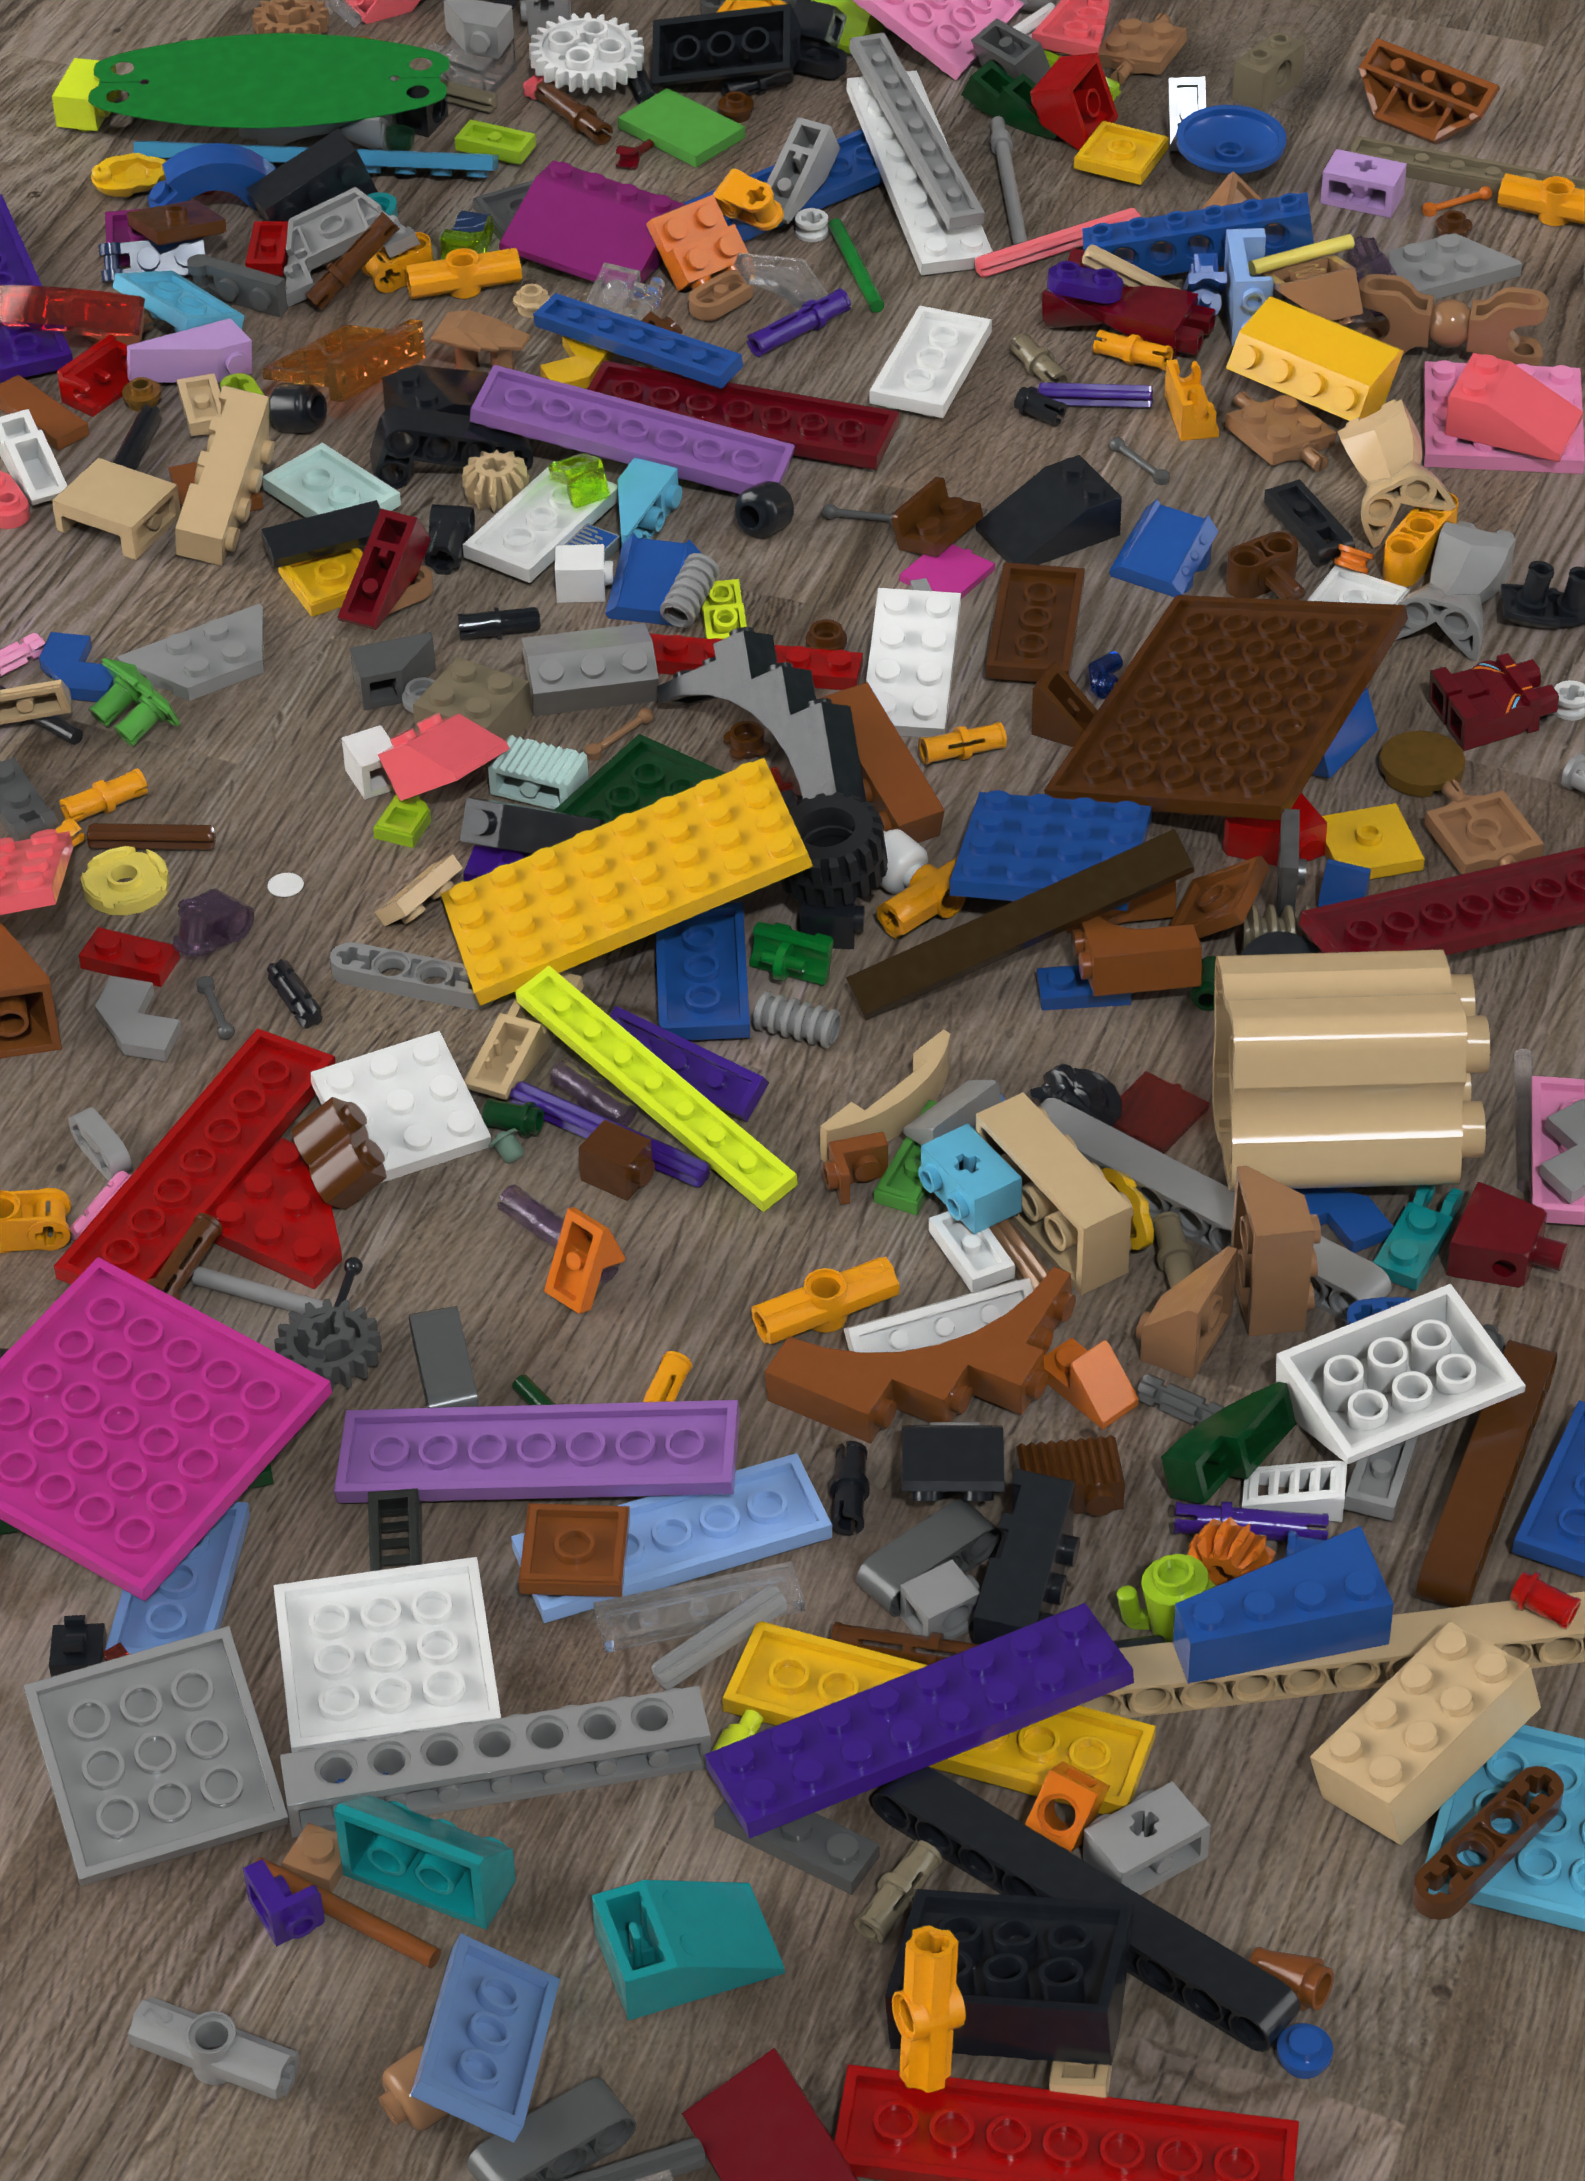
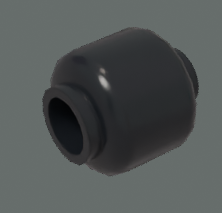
[269,382,327,433]
[735,481,794,539]

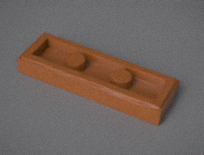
[0,374,90,451]

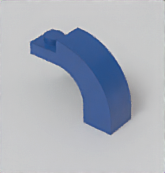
[147,143,276,211]

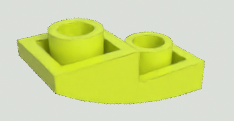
[701,579,747,639]

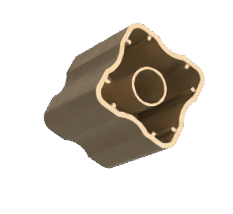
[1212,949,1490,1191]

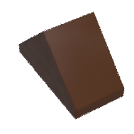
[1032,661,1098,747]

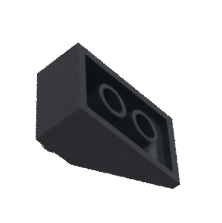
[382,365,489,438]
[976,455,1122,565]

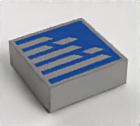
[565,523,621,561]

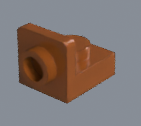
[822,1132,888,1205]

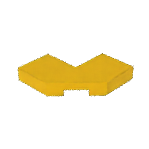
[540,336,612,389]

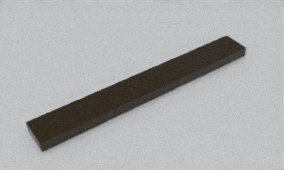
[846,829,1194,1021]

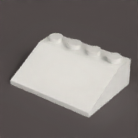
[1276,1284,1525,1464]

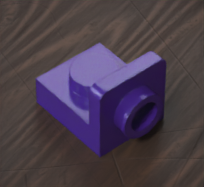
[243,1859,325,1946]

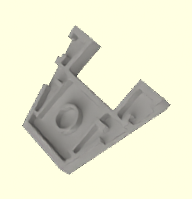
[284,187,420,307]

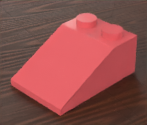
[1445,353,1583,462]

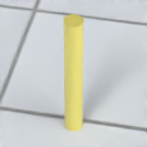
[1248,234,1354,276]

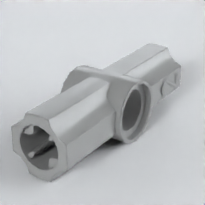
[128,1997,300,2101]

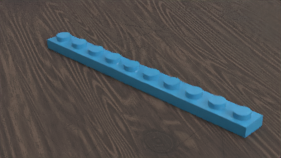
[134,141,499,177]

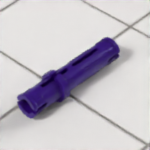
[747,289,851,357]
[1173,1501,1329,1541]

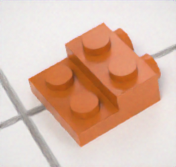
[646,194,751,292]

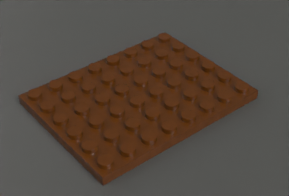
[1044,595,1408,821]

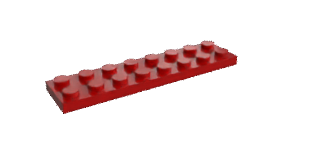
[54,1028,336,1285]
[835,2064,1299,2181]

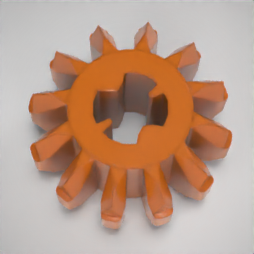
[1187,1517,1276,1586]

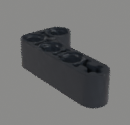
[370,406,533,490]

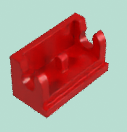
[57,334,130,417]

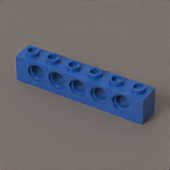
[1082,192,1314,276]

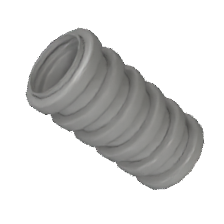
[660,553,720,628]
[753,991,841,1049]

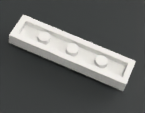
[844,1278,1033,1352]

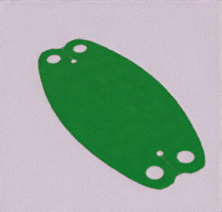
[88,33,450,128]

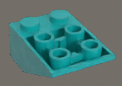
[592,1880,785,2021]

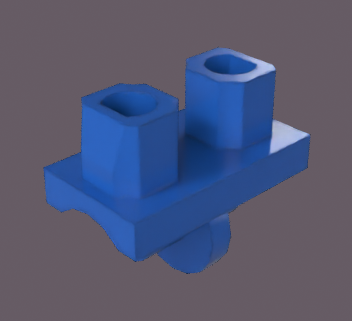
[1182,253,1227,316]

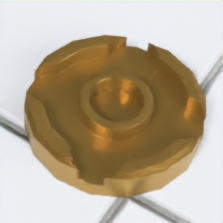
[1379,730,1466,797]

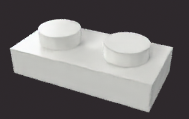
[929,1211,1015,1293]

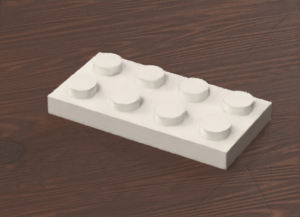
[869,305,992,418]
[463,461,619,583]
[866,588,961,737]

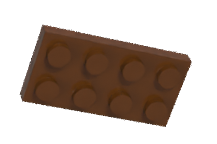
[985,562,1085,682]

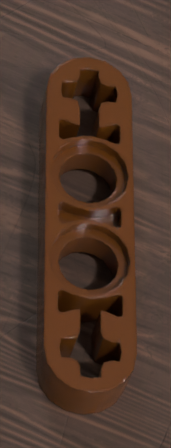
[1412,1766,1564,1920]

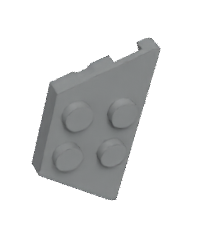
[1388,233,1522,300]
[117,603,264,701]

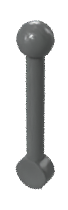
[1110,437,1170,485]
[822,504,895,526]
[196,976,235,1040]

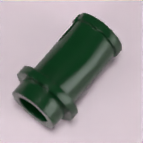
[1190,956,1216,1011]
[482,1098,544,1138]

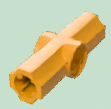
[1497,173,1585,226]
[405,248,522,299]
[877,856,966,939]
[751,1256,900,1345]
[892,1925,966,2093]

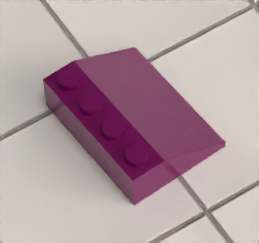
[499,160,685,294]

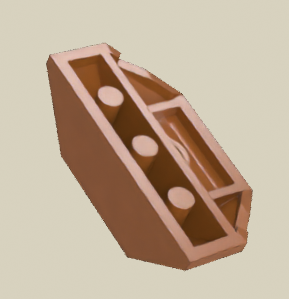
[1359,38,1500,144]

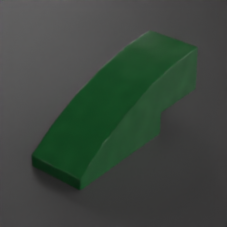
[961,60,1058,139]
[1161,1382,1296,1504]

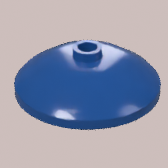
[1176,105,1286,175]

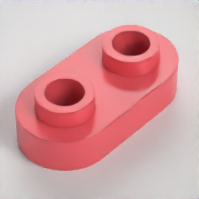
[0,471,30,529]

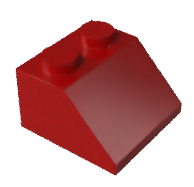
[1030,53,1119,150]

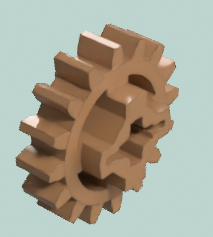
[252,0,329,34]

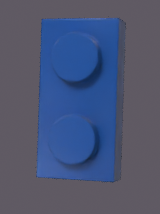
[1037,965,1131,1010]

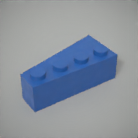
[1173,1526,1394,1684]

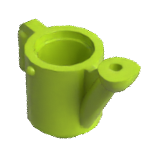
[1116,1554,1216,1642]

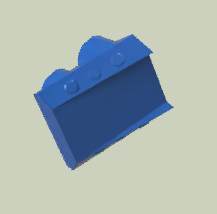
[1109,499,1218,597]
[605,533,702,626]

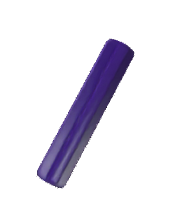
[1038,382,1153,408]

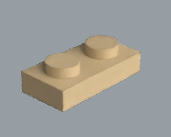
[177,373,221,436]
[374,854,463,926]

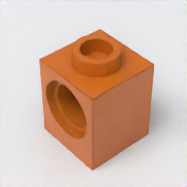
[1025,1761,1110,1852]

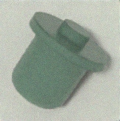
[488,1128,525,1164]

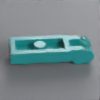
[1373,1185,1464,1291]

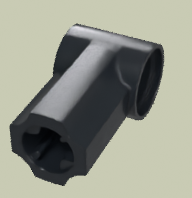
[425,504,475,575]

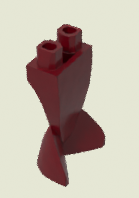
[1042,248,1216,361]

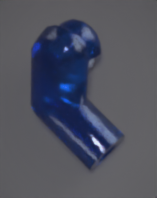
[1088,651,1123,699]

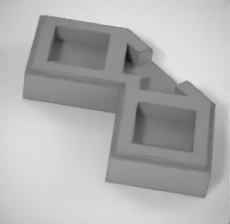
[95,976,181,1062]
[1540,1099,1585,1203]

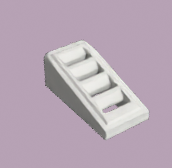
[1242,1461,1347,1522]

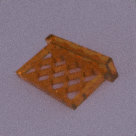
[262,319,426,402]

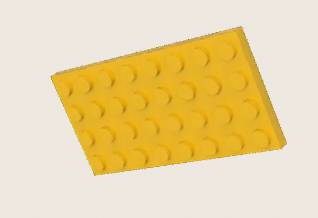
[441,758,813,1006]

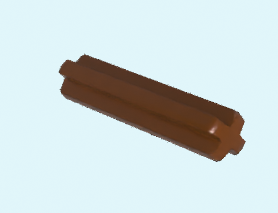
[87,823,216,851]

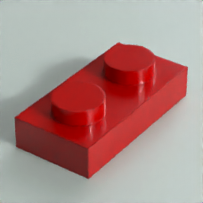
[245,221,289,276]
[78,927,180,987]

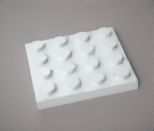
[274,1557,501,1753]

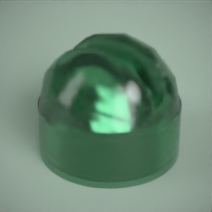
[385,124,415,151]

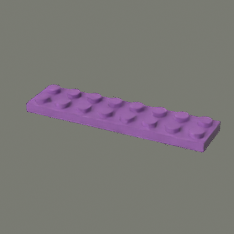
[470,365,795,494]
[334,1400,740,1503]

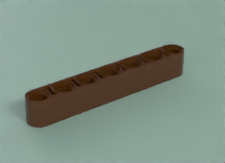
[1415,1340,1558,1608]

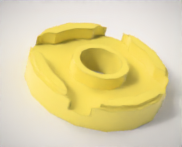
[81,846,170,916]

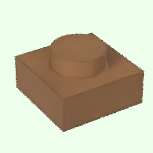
[282,1822,343,1893]

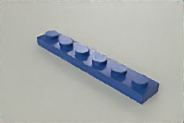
[533,293,744,389]

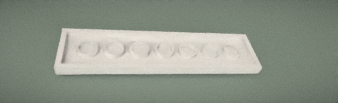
[846,71,993,275]

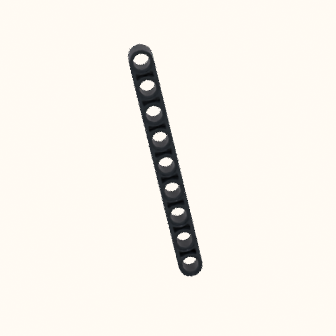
[872,1766,1301,2052]

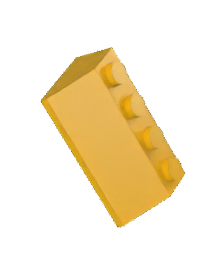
[1226,296,1404,421]

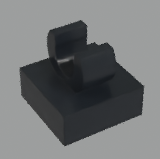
[49,1615,107,1677]

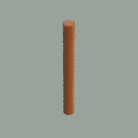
[254,1857,441,1969]

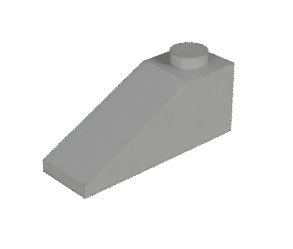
[767,117,840,224]

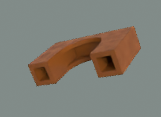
[1066,881,1202,996]

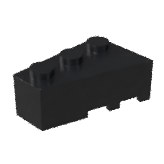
[246,129,378,221]

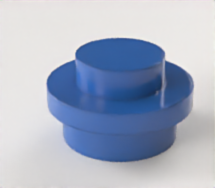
[1277,2023,1333,2079]

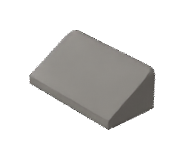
[902,1080,1001,1145]

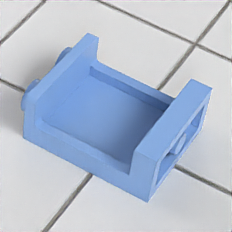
[1223,228,1274,346]

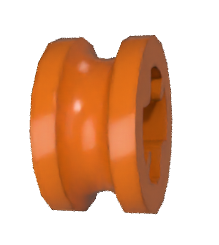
[1333,544,1374,574]

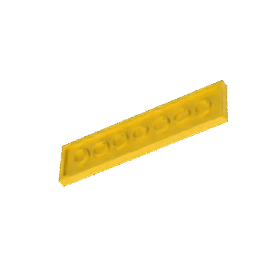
[722,1621,1156,1815]

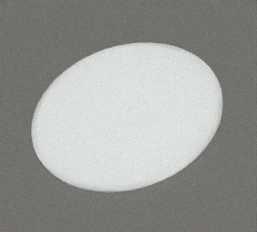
[268,873,304,897]

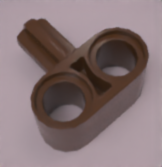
[1226,531,1305,600]

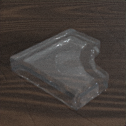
[734,253,828,308]

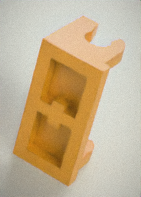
[1164,359,1219,441]

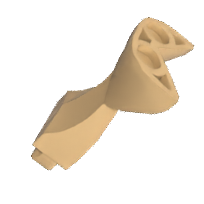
[1338,399,1456,548]

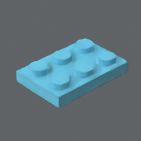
[112,270,245,332]

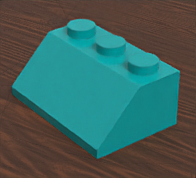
[334,1795,516,1930]

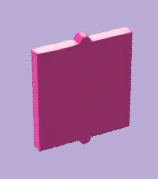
[899,544,995,599]

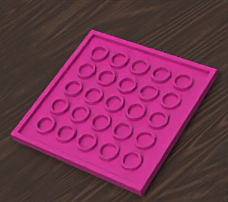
[0,1257,332,1601]

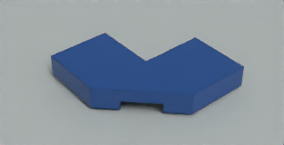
[39,632,114,702]
[1294,1188,1394,1253]

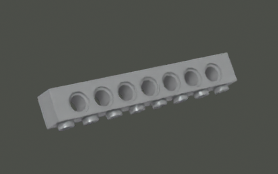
[280,1686,711,1838]

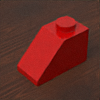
[1223,793,1327,866]

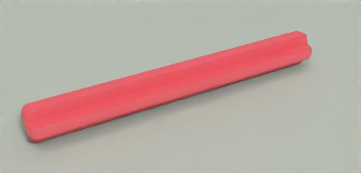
[975,208,1141,278]

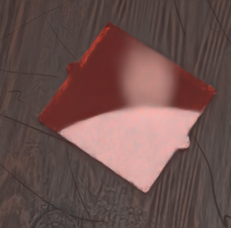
[1113,1071,1209,1154]

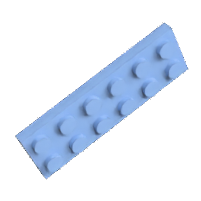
[511,1453,832,1623]

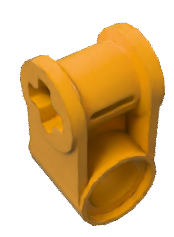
[713,168,784,231]
[361,232,434,293]
[0,1188,71,1253]

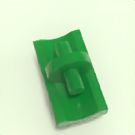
[750,921,833,986]

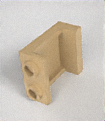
[52,458,181,560]

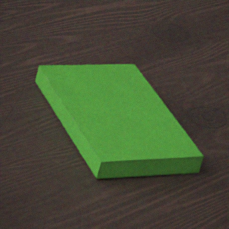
[618,88,745,167]

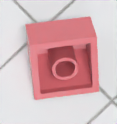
[378,713,510,801]

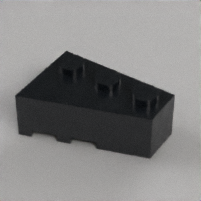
[973,1468,1080,1644]

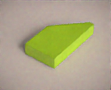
[373,794,431,848]

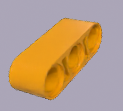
[1382,492,1459,587]

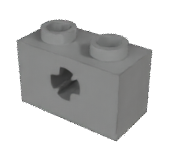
[1083,1781,1211,1895]

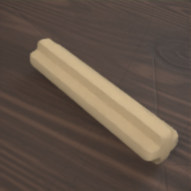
[1082,244,1182,290]

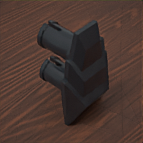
[1501,561,1585,628]

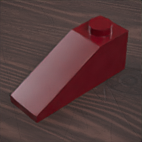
[337,509,431,630]

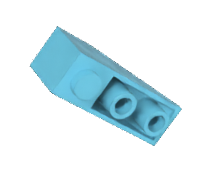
[617,457,682,545]

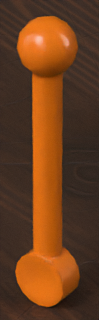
[1422,186,1493,217]

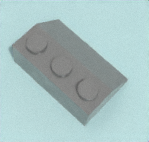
[521,623,659,716]

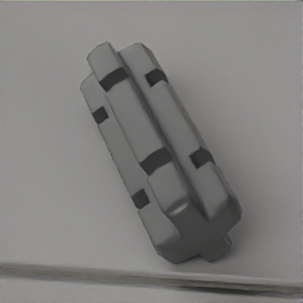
[1136,1374,1224,1426]

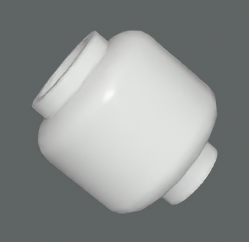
[880,829,928,894]

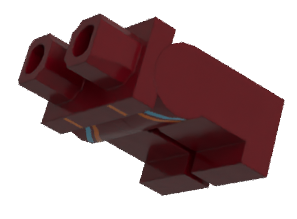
[1428,653,1559,752]

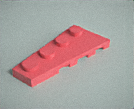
[1032,0,1112,56]

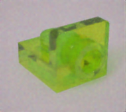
[548,453,610,508]

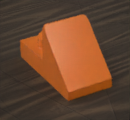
[544,1207,626,1314]
[1044,1337,1139,1430]

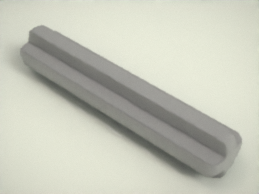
[651,1585,788,1690]

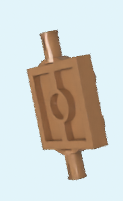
[1099,13,1187,85]
[1225,391,1337,472]
[1424,780,1544,875]

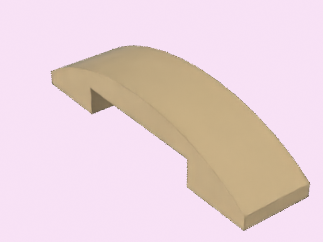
[820,1029,950,1162]

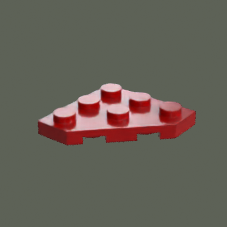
[209,1138,342,1290]

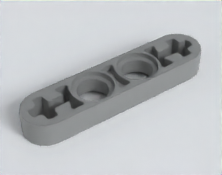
[329,942,495,1010]

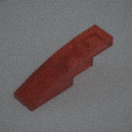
[0,285,145,336]

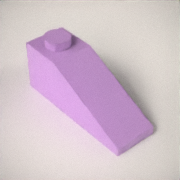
[127,318,252,382]

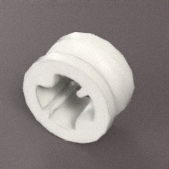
[795,208,828,242]
[1553,680,1585,721]

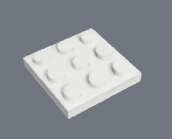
[310,1031,491,1184]

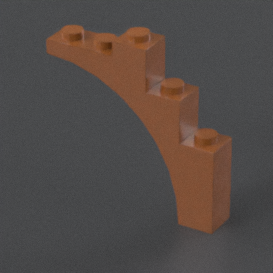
[764,1266,1076,1444]

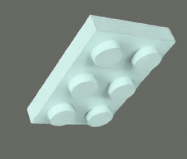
[262,443,401,518]

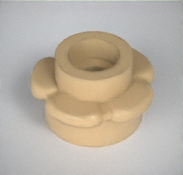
[513,284,550,318]

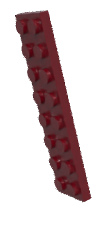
[587,361,899,470]
[1299,847,1585,956]

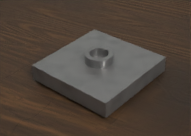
[1276,809,1306,917]

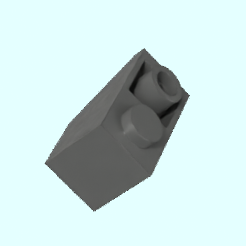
[350,632,436,711]

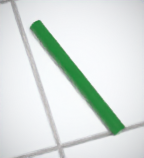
[828,218,885,313]

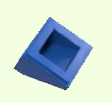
[1318,859,1371,907]

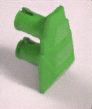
[88,658,181,747]

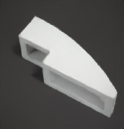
[0,409,67,506]

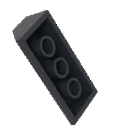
[652,4,801,87]

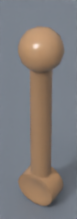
[585,708,654,761]

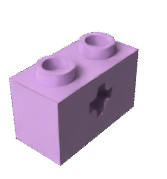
[1320,149,1407,218]

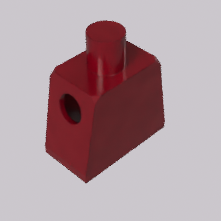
[1446,1182,1568,1288]

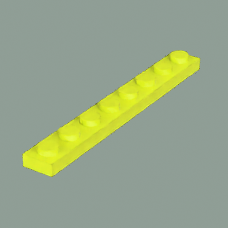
[515,966,798,1213]

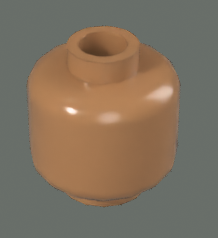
[378,2045,449,2131]

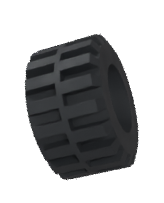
[779,793,888,907]

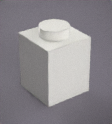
[555,544,614,603]
[342,725,394,800]

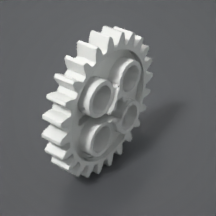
[529,13,644,94]

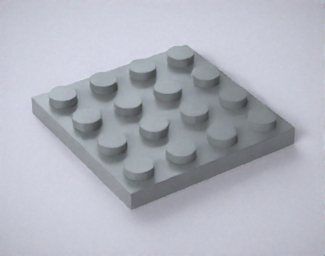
[24,1626,289,1887]

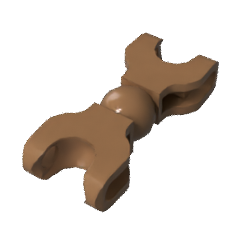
[1356,274,1549,366]

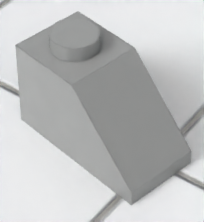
[443,0,514,59]

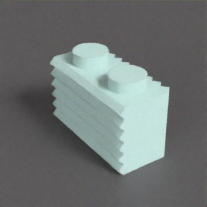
[488,735,589,810]

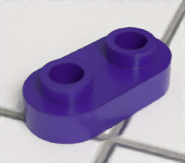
[1047,261,1123,304]

